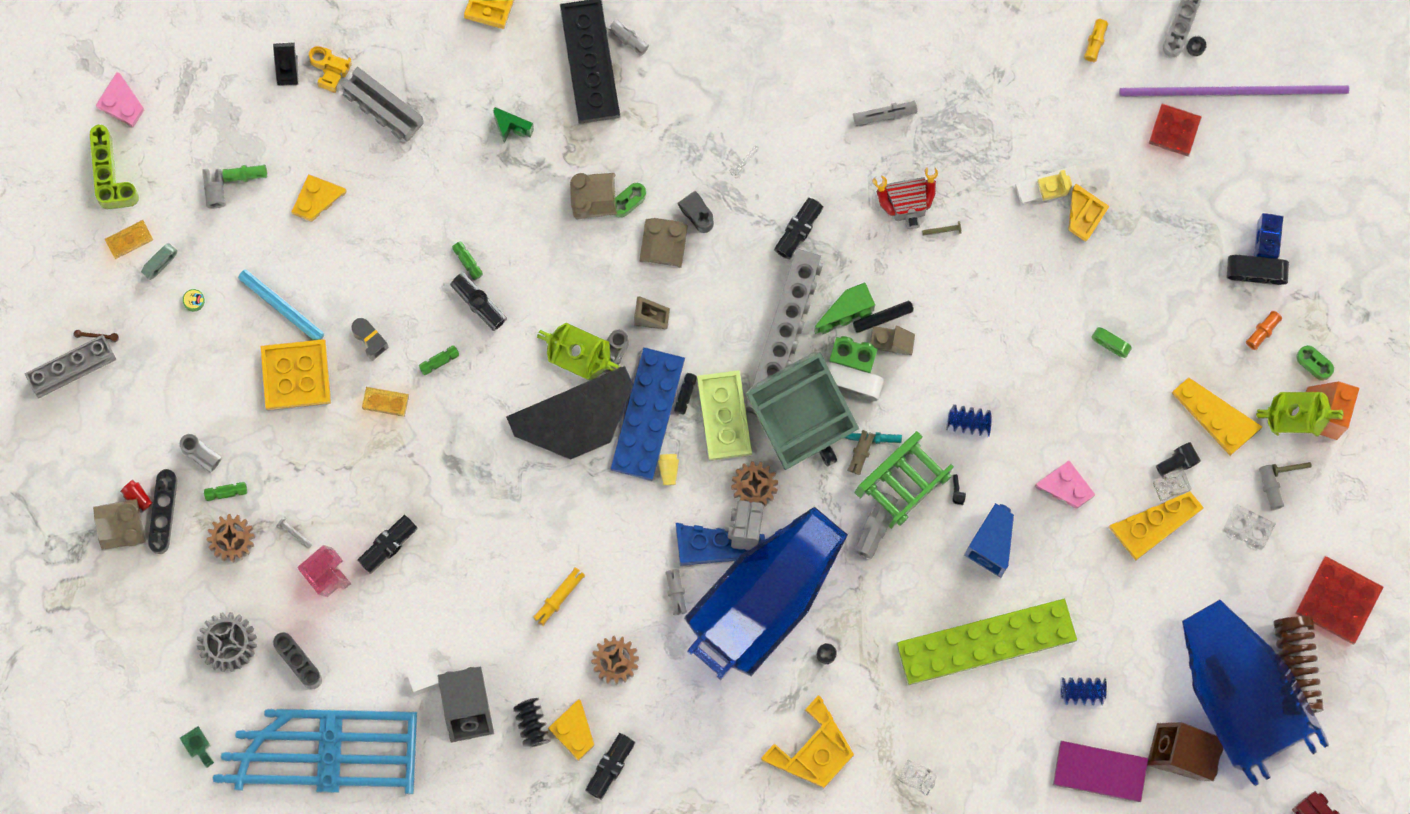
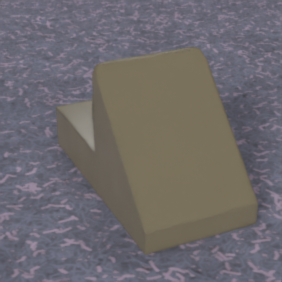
[870,325,915,355]

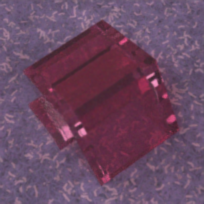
[297,545,351,597]

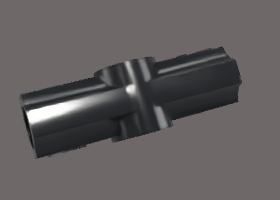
[774,197,824,260]
[450,272,507,331]
[357,514,418,574]
[585,733,635,800]

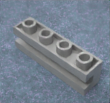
[341,66,424,142]
[24,335,117,399]

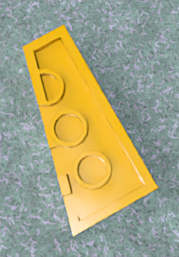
[1172,377,1262,456]
[1109,491,1204,561]

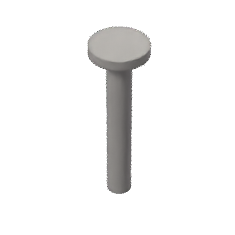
[276,516,312,548]

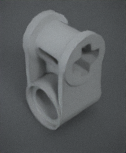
[607,329,629,372]

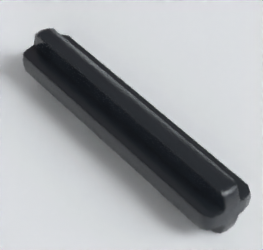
[853,301,914,333]

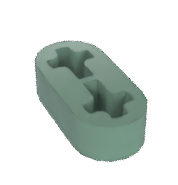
[141,243,177,280]

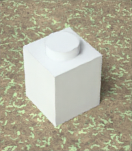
[404,663,439,695]

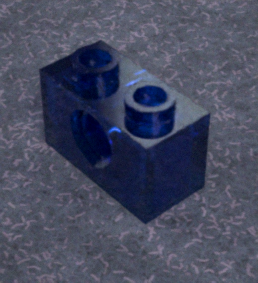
[1254,213,1284,259]

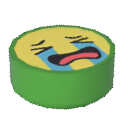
[183,289,205,312]

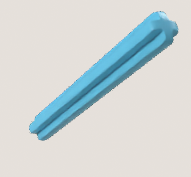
[238,270,324,340]

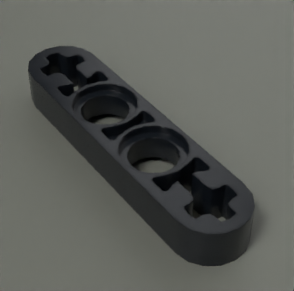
[148,469,178,554]

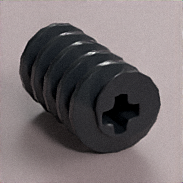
[513,698,550,747]

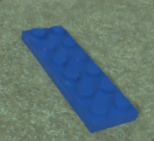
[611,347,685,481]

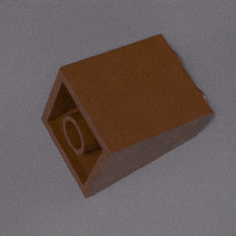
[1147,722,1224,781]

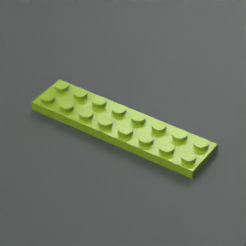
[896,598,1077,685]

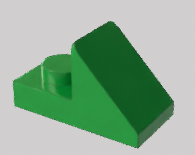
[493,107,534,143]

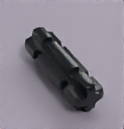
[674,373,697,415]

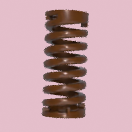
[1273,616,1324,715]

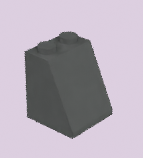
[438,666,494,743]

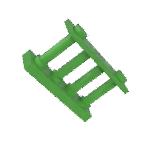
[854,431,954,529]

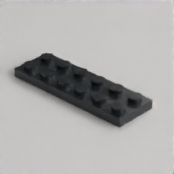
[560,0,620,124]

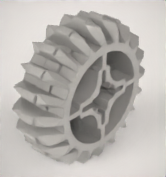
[197,612,257,672]

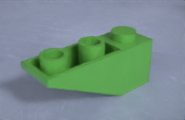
[814,282,875,334]

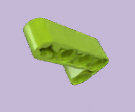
[90,124,139,209]

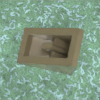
[634,296,670,329]

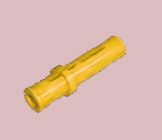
[533,567,585,626]

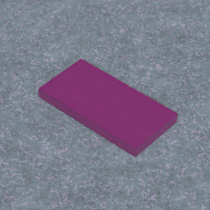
[1053,741,1148,802]

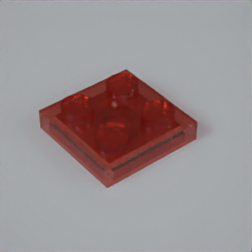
[1148,104,1202,156]

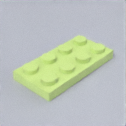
[697,370,752,461]

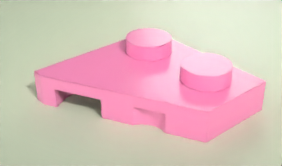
[1035,461,1095,508]

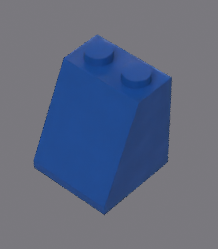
[964,503,1014,578]

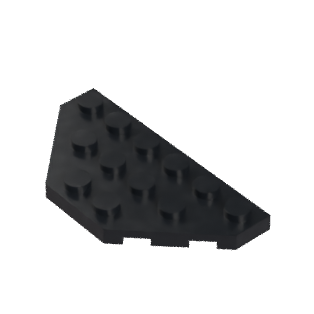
[506,366,634,459]

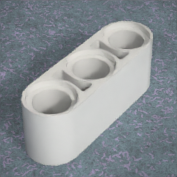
[826,362,884,401]

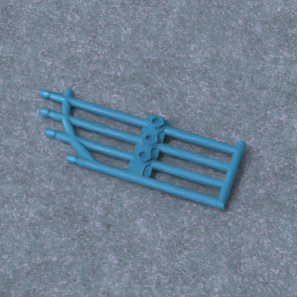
[213,709,417,794]

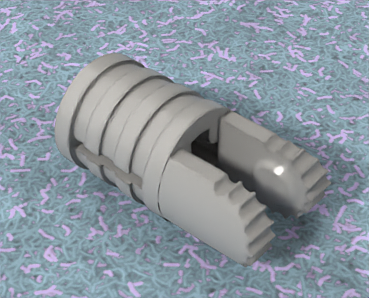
[202,169,225,209]

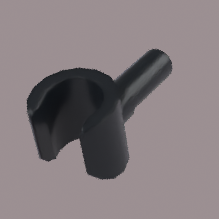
[952,474,966,505]

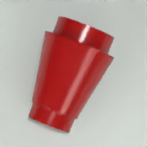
[120,480,153,512]

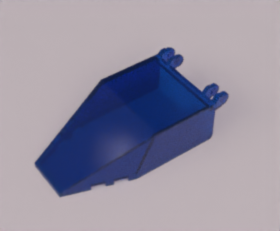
[1182,600,1329,786]

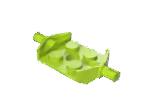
[537,323,621,380]
[1256,392,1344,437]

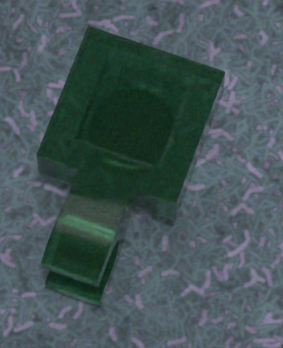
[179,726,214,768]

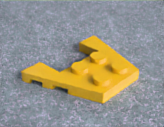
[761,695,854,788]

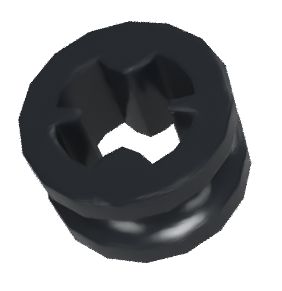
[1186,36,1207,56]
[819,446,837,467]
[817,643,837,664]

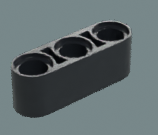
[1227,255,1289,285]

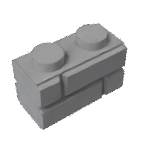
[728,500,763,551]

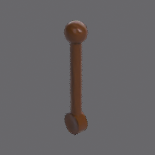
[73,330,119,342]

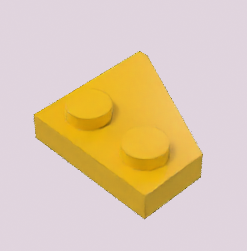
[464,0,514,29]
[291,174,347,222]
[1068,184,1110,242]
[548,699,595,761]

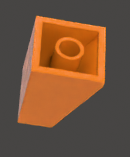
[1306,381,1360,440]

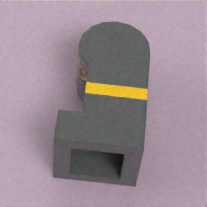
[351,318,389,361]

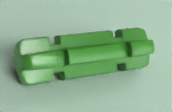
[452,241,483,280]
[419,345,459,375]
[204,482,247,501]

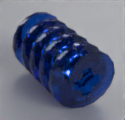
[946,404,992,437]
[1060,677,1107,705]

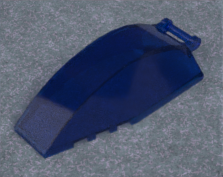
[684,506,848,680]

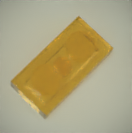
[105,220,153,259]
[362,387,409,417]

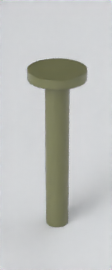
[923,221,962,235]
[1272,462,1312,477]

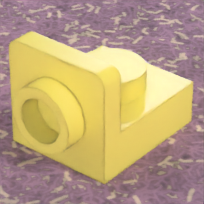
[1037,170,1072,201]

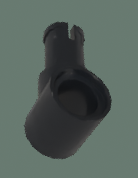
[1156,442,1201,477]

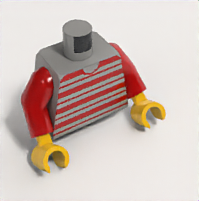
[872,167,938,230]

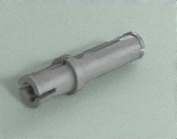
[853,100,917,126]

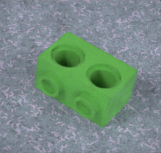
[829,336,877,373]

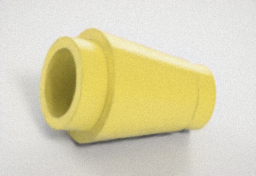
[658,454,679,485]

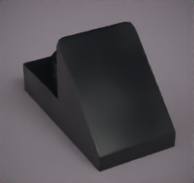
[273,43,298,86]

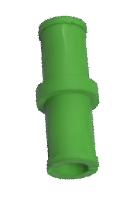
[223,164,267,183]

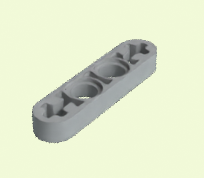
[1163,0,1201,58]

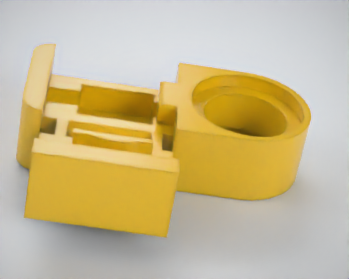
[309,46,351,93]

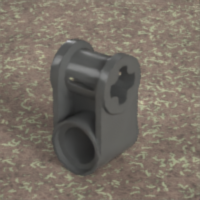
[677,191,714,233]

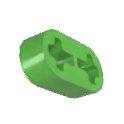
[615,183,646,218]
[1092,327,1132,358]
[1296,345,1334,381]

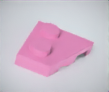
[96,72,144,127]

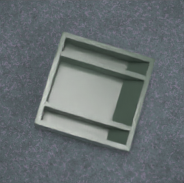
[746,352,859,470]

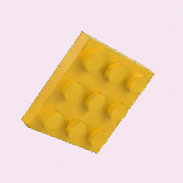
[260,339,331,410]

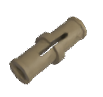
[847,430,875,475]

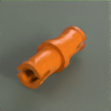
[1246,311,1282,350]

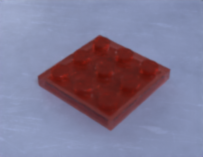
[1295,556,1384,645]

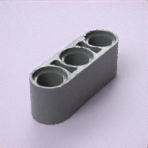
[273,632,322,689]

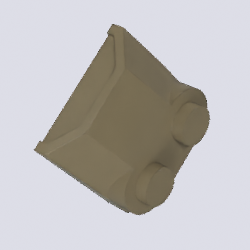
[570,173,617,220]
[639,218,688,268]
[93,499,145,550]

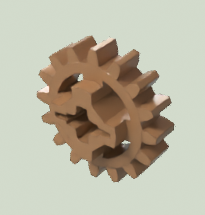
[731,461,778,507]
[207,514,255,562]
[591,636,639,685]

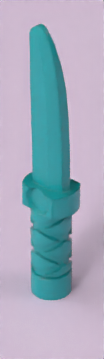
[844,432,902,444]

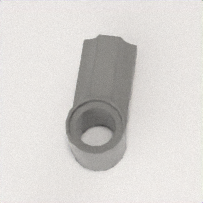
[179,434,222,473]

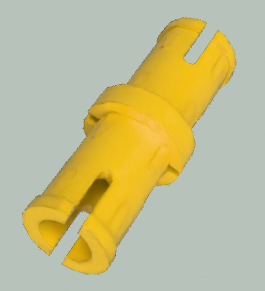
[1084,19,1109,62]

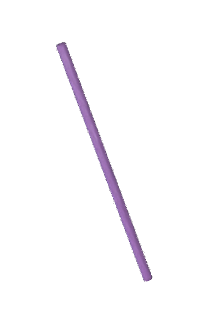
[1119,85,1349,96]

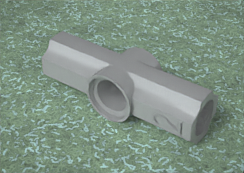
[855,492,898,559]

